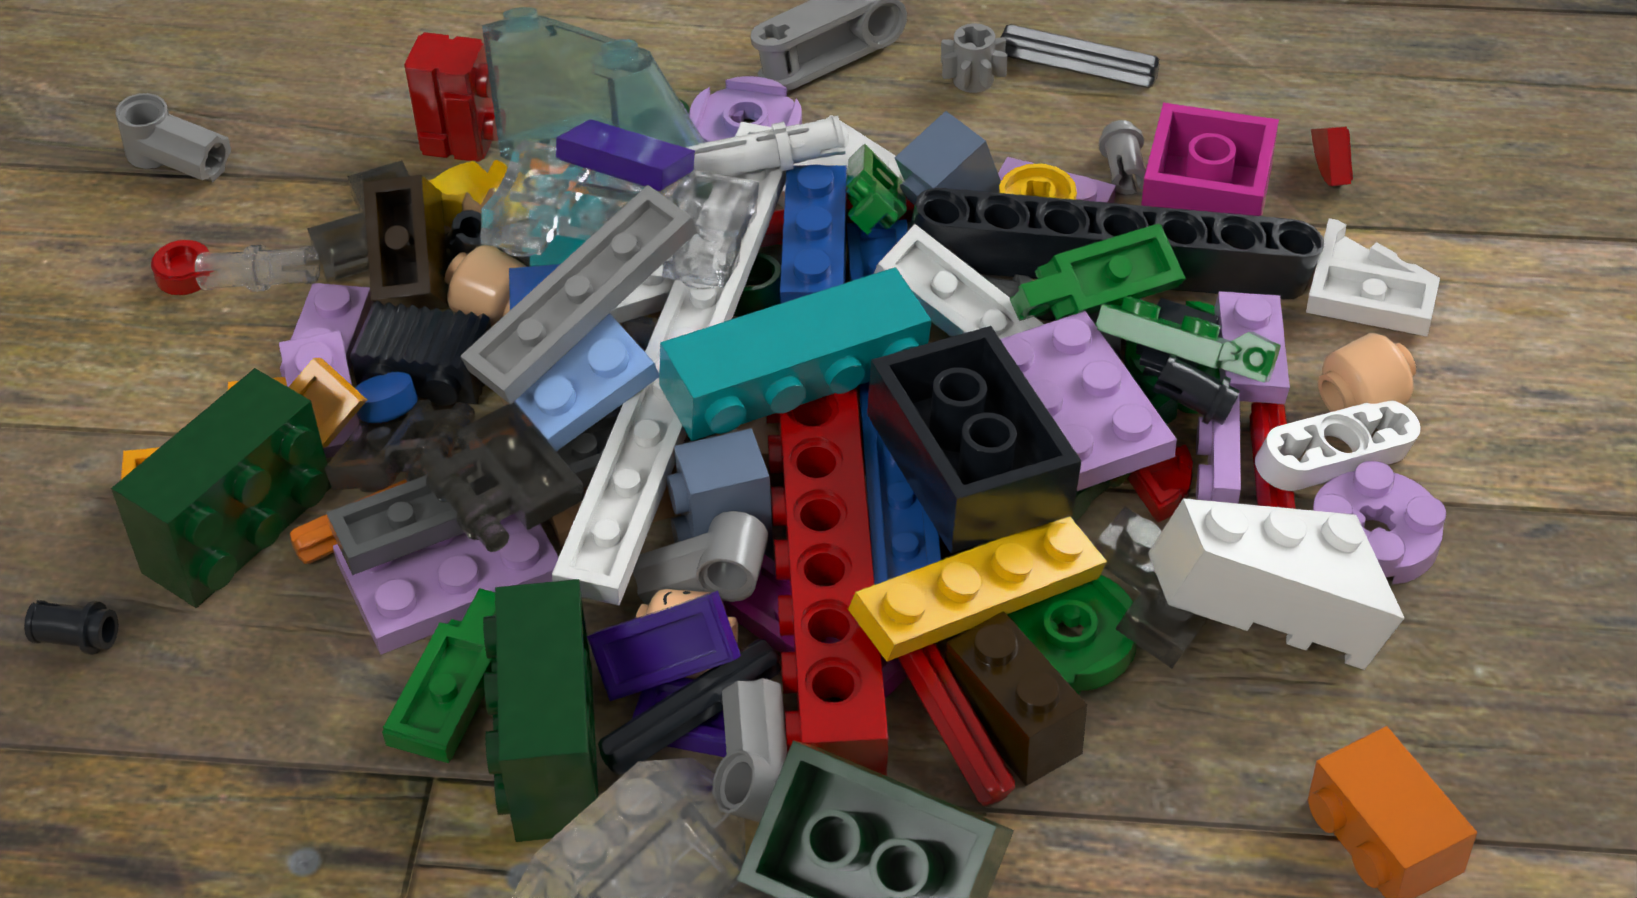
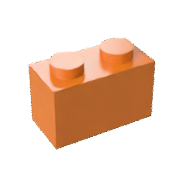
[1307,726,1477,898]

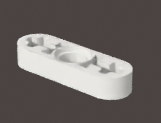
[1255,400,1420,491]

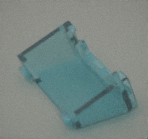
[482,7,708,207]

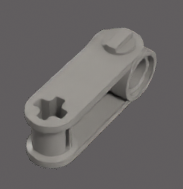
[751,0,907,91]

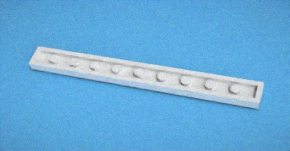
[552,122,786,605]

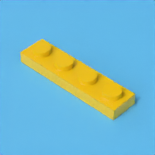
[848,517,1107,661]

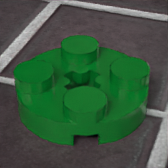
[1007,575,1138,695]

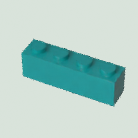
[659,267,932,441]

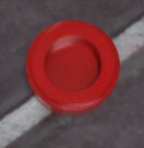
[151,240,214,295]

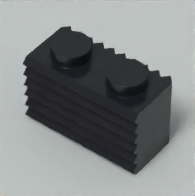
[350,300,491,406]

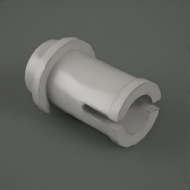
[1098,120,1146,195]

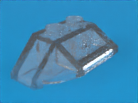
[511,758,746,898]

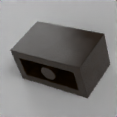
[363,175,449,310]
[946,611,1087,786]

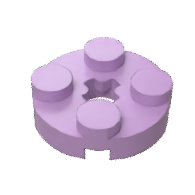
[690,76,802,145]
[1312,461,1446,584]

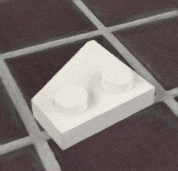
[1306,218,1440,336]

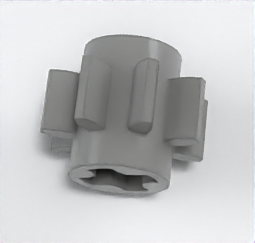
[941,23,1007,93]

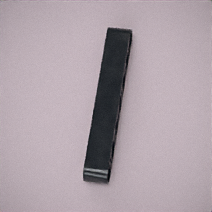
[908,188,1324,300]

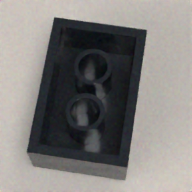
[867,326,1082,553]

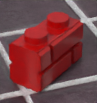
[404,32,504,162]

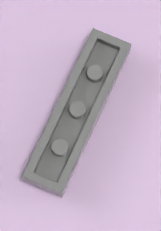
[461,185,697,405]

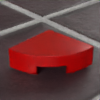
[1311,126,1353,186]
[1127,445,1193,523]

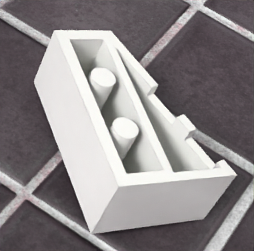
[1148,498,1404,670]

